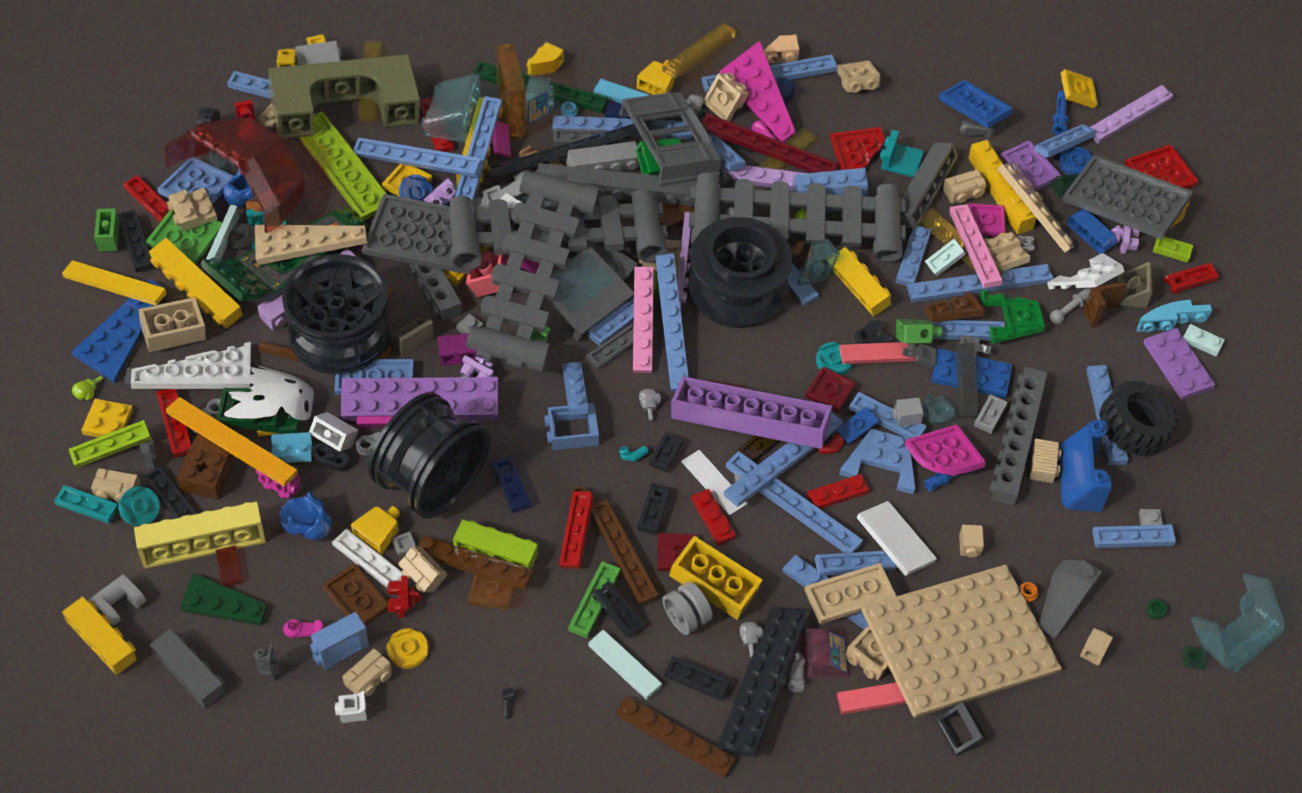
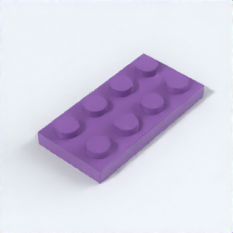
[1143,328,1216,400]

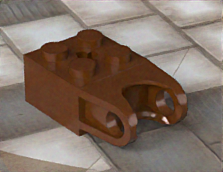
[176,433,233,500]

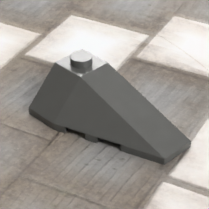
[1038,560,1102,639]

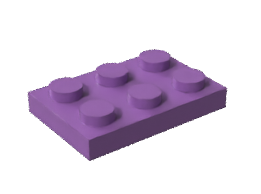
[1000,140,1061,191]

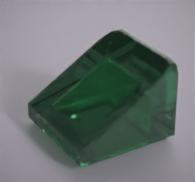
[1182,646,1206,670]

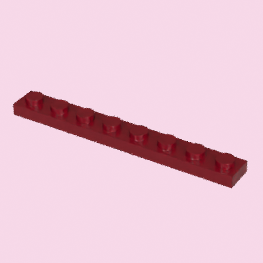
[702,113,838,173]

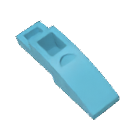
[1137,300,1212,332]

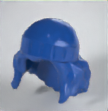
[223,164,275,208]
[279,492,332,541]

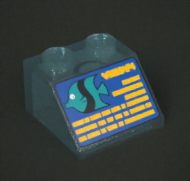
[524,75,554,125]
[797,239,840,286]

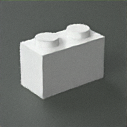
[309,412,359,451]

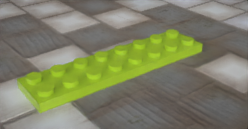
[298,111,386,221]

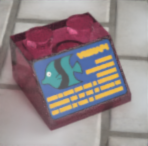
[804,629,849,677]

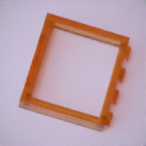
[496,43,527,140]

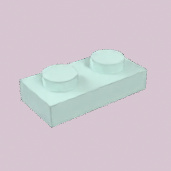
[925,239,966,276]
[1184,324,1225,356]

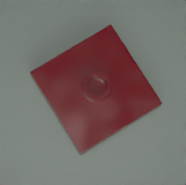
[805,367,856,413]
[657,533,698,572]

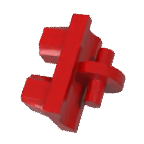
[234,99,256,129]
[387,575,421,618]

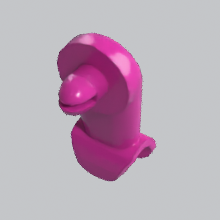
[751,121,779,141]
[283,620,325,638]

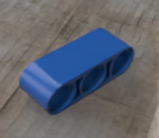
[1067,209,1117,254]

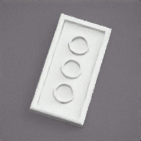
[857,501,937,576]

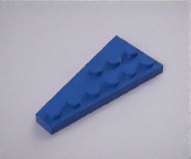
[72,279,165,383]

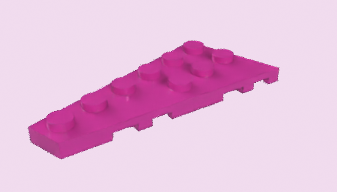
[719,41,796,143]

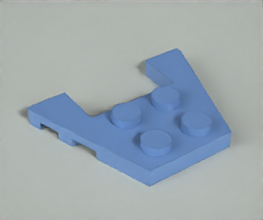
[839,429,915,494]

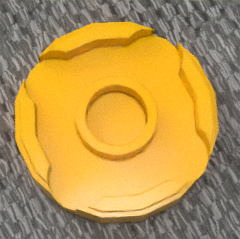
[387,628,429,669]

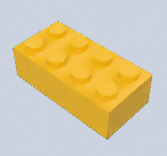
[669,536,762,620]

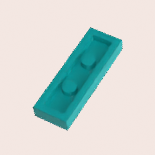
[54,485,118,524]

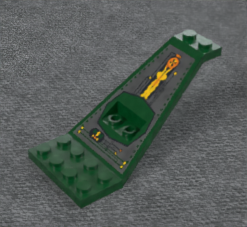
[201,208,370,301]

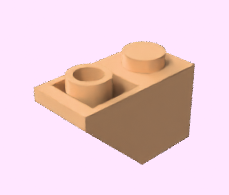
[765,35,799,63]

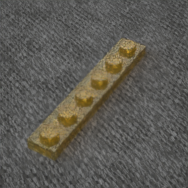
[662,23,736,79]

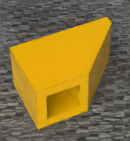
[527,42,563,76]

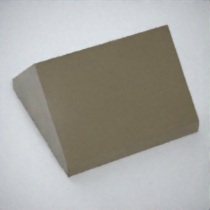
[1118,262,1152,308]
[390,318,434,357]

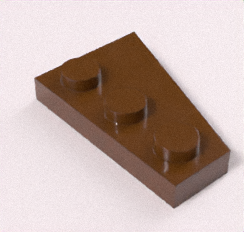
[925,291,985,322]

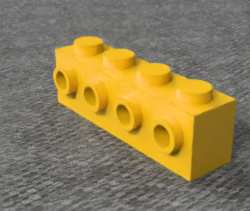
[828,247,891,317]
[62,597,137,676]

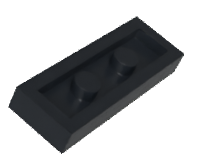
[664,656,730,701]

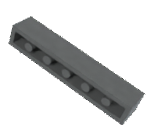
[900,143,958,228]

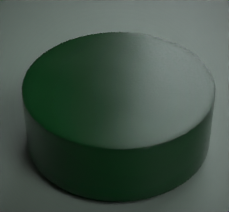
[1145,599,1167,620]

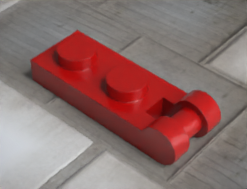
[1164,263,1219,295]

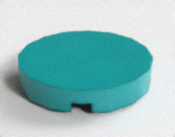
[816,342,852,375]
[118,486,160,526]

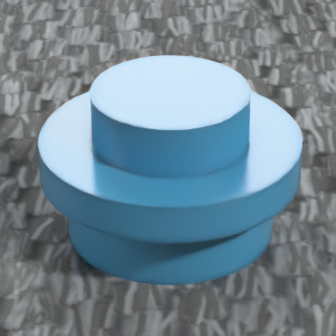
[560,102,578,116]

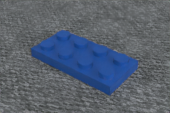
[939,80,1013,128]
[931,349,1012,398]

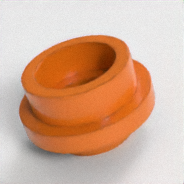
[1019,582,1038,602]

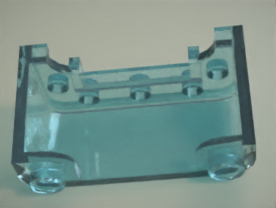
[422,74,481,142]

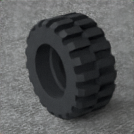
[1099,381,1178,456]

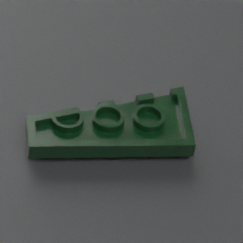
[180,573,267,626]

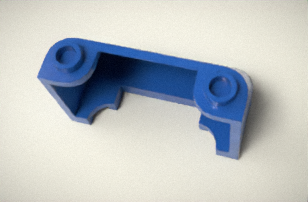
[1059,420,1111,512]

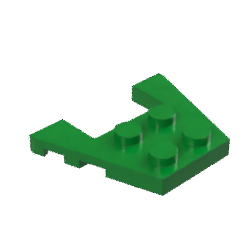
[980,290,1045,344]

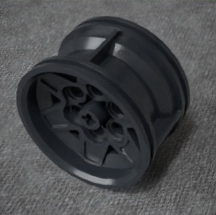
[282,254,392,374]
[368,392,491,519]

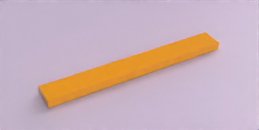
[166,397,298,487]

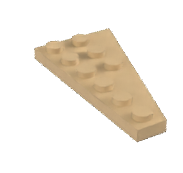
[997,163,1074,253]
[255,225,367,265]

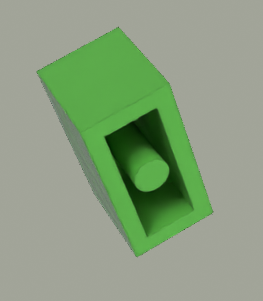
[94,208,120,252]

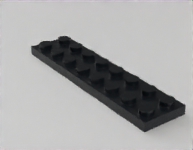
[717,607,811,757]

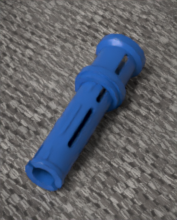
[1052,90,1069,136]

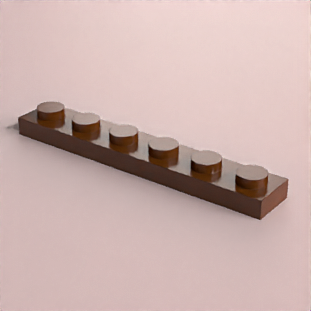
[591,499,658,606]
[417,536,534,590]
[615,696,736,779]

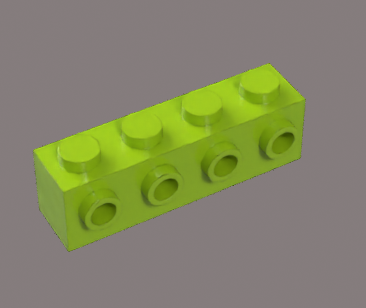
[453,519,538,569]

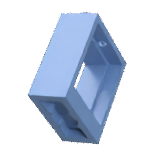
[544,403,599,450]
[310,612,369,670]

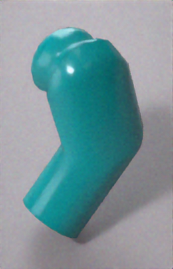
[619,445,649,462]

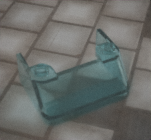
[1191,573,1285,672]

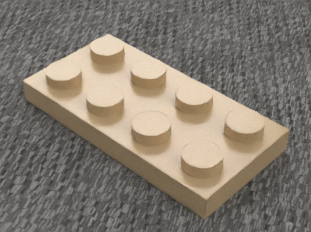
[805,563,896,624]

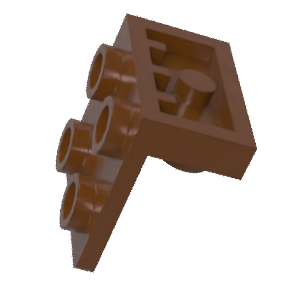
[1083,282,1127,328]

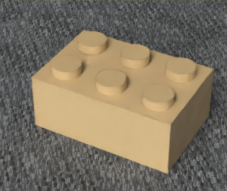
[138,297,206,352]

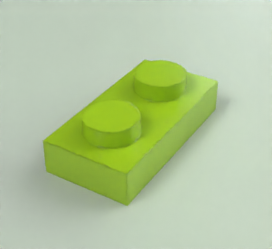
[1153,236,1193,263]

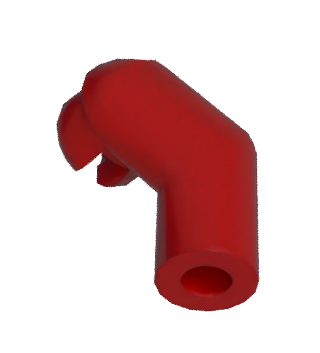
[818,434,844,455]

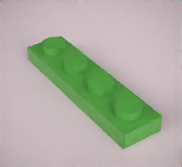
[568,561,620,638]

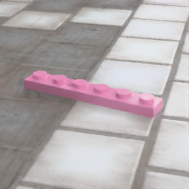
[949,204,1002,288]
[633,267,653,373]

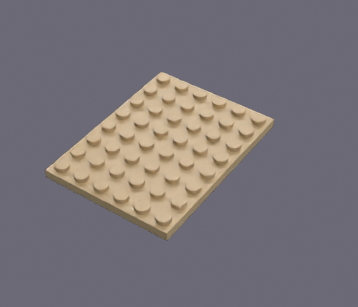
[861,565,1062,718]

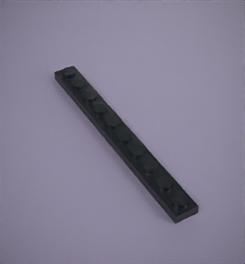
[485,120,657,179]

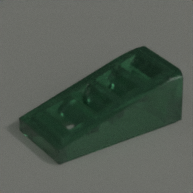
[1051,174,1079,197]

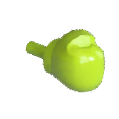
[72,376,103,401]

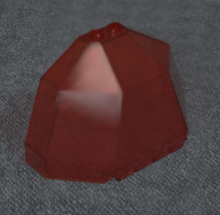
[165,117,305,233]

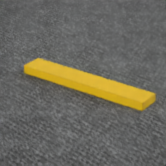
[62,260,167,306]

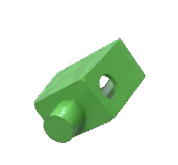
[896,319,942,343]

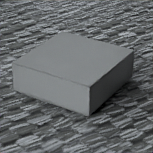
[391,532,417,557]

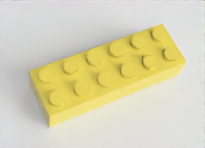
[134,502,266,569]

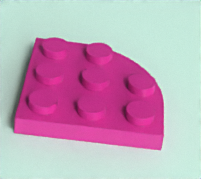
[905,425,985,476]

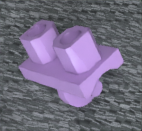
[423,178,457,205]
[1111,226,1140,254]
[460,355,495,377]

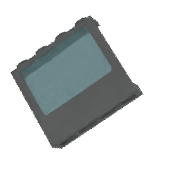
[547,246,634,342]

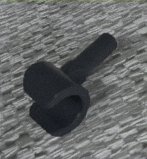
[502,688,515,719]

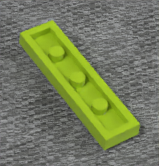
[69,420,152,468]

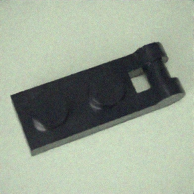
[637,483,671,535]
[592,581,644,638]

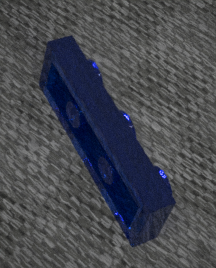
[492,456,531,513]

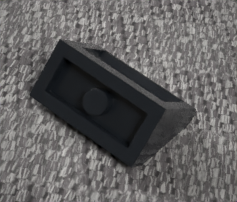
[935,702,989,756]

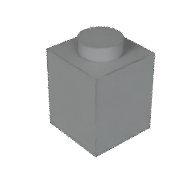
[892,398,923,427]

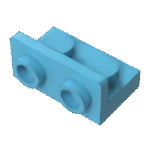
[271,432,313,463]

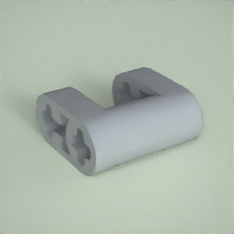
[89,574,146,627]

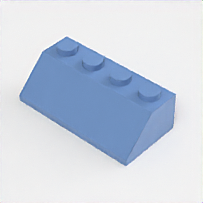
[792,168,868,216]

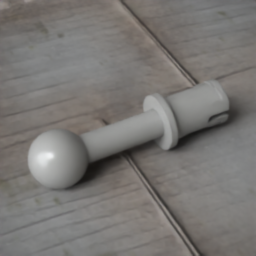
[1050,287,1092,324]

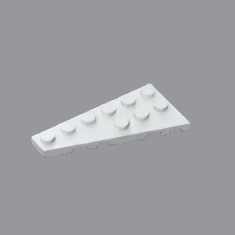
[131,342,251,389]

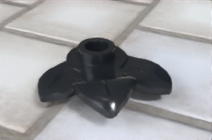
[854,320,892,344]

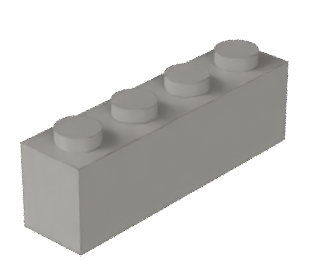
[566,141,640,171]

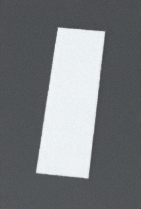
[681,450,748,515]

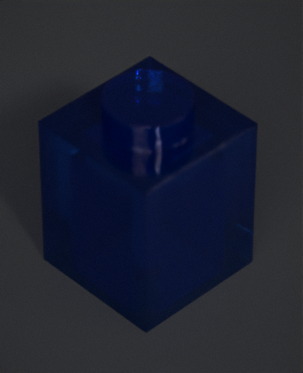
[776,77,796,106]

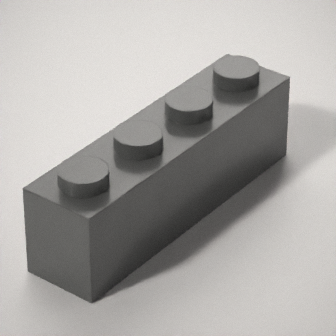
[150,629,225,708]

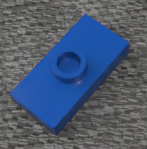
[836,406,879,446]

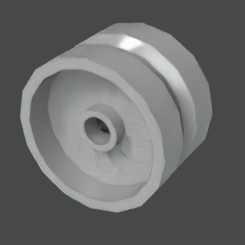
[662,581,712,635]

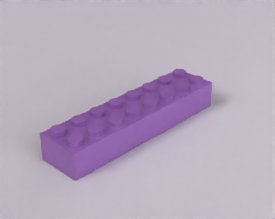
[671,376,832,449]
[341,377,498,422]

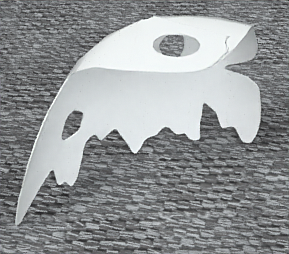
[224,365,314,420]

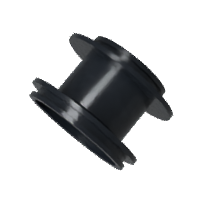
[688,217,792,328]

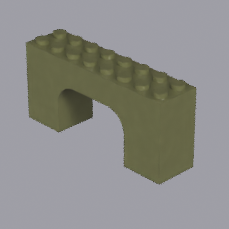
[268,54,420,139]

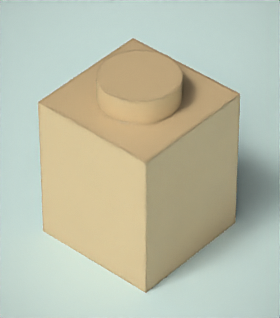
[959,525,984,558]
[1080,628,1113,666]

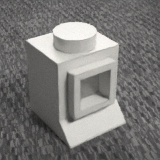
[335,691,367,723]

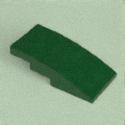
[216,388,301,433]

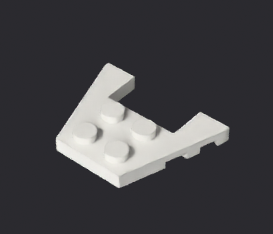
[1047,253,1124,289]

